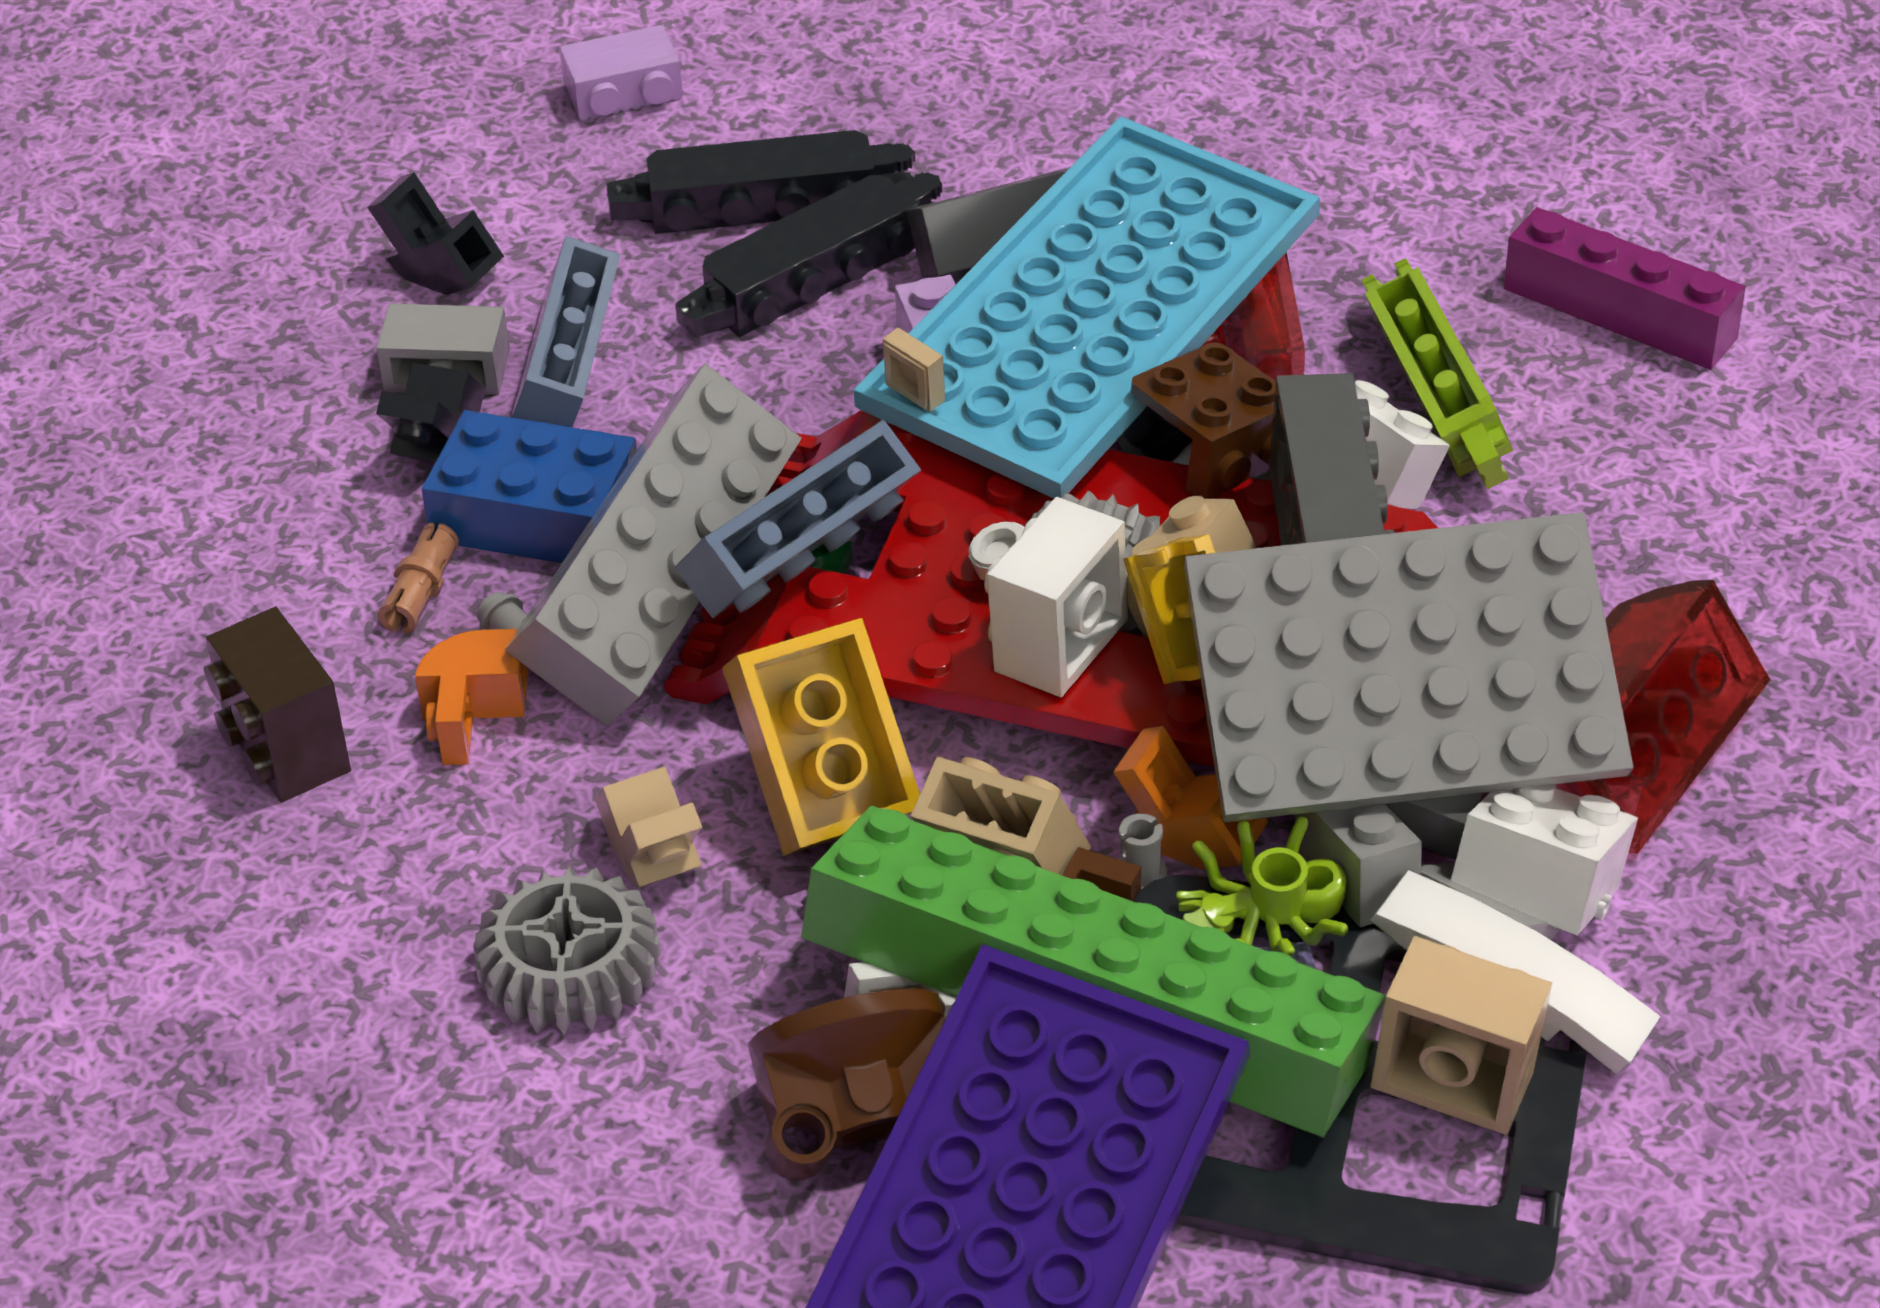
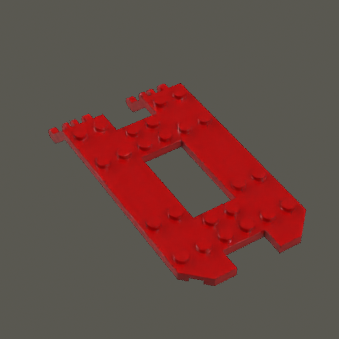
[664,410,1438,767]

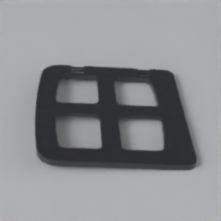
[1133,875,1587,1294]

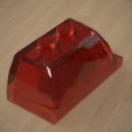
[1557,579,1771,854]

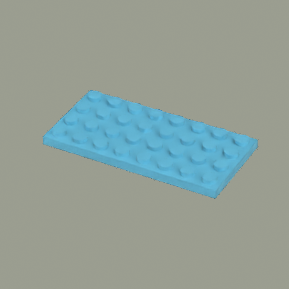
[854,116,1320,499]

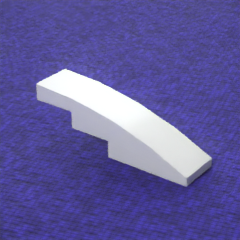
[1370,870,1660,1075]

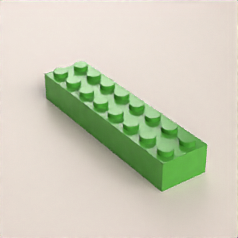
[801,805,1386,1138]

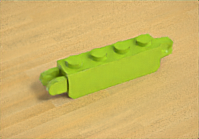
[1361,258,1514,489]

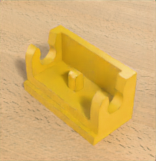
[1123,534,1215,684]

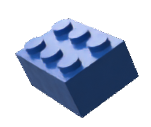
[421,410,637,563]

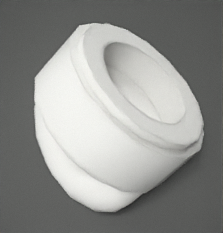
[969,522,1025,581]

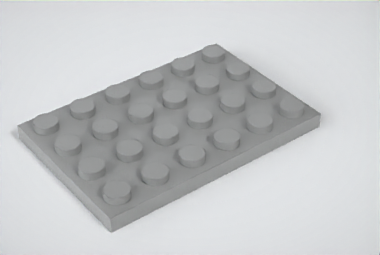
[1183,512,1633,823]

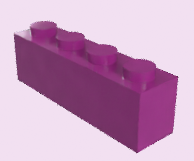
[1504,207,1746,370]

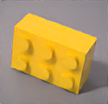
[722,618,920,856]

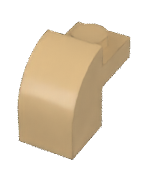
[595,766,702,888]

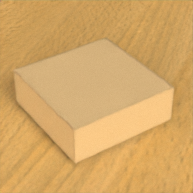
[883,327,945,412]

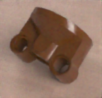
[747,989,945,1181]

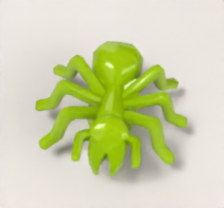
[1176,816,1348,957]

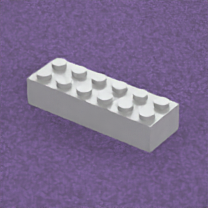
[505,363,802,725]

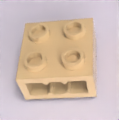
[910,756,1091,875]

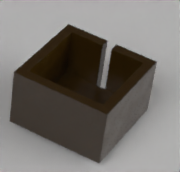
[204,606,351,803]

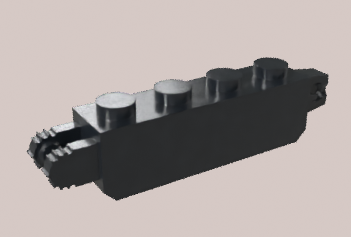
[607,130,916,234]
[675,171,943,338]

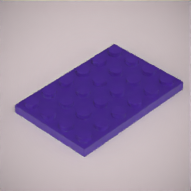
[806,944,1250,1308]

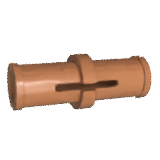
[378,522,459,633]

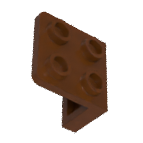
[1130,343,1276,499]

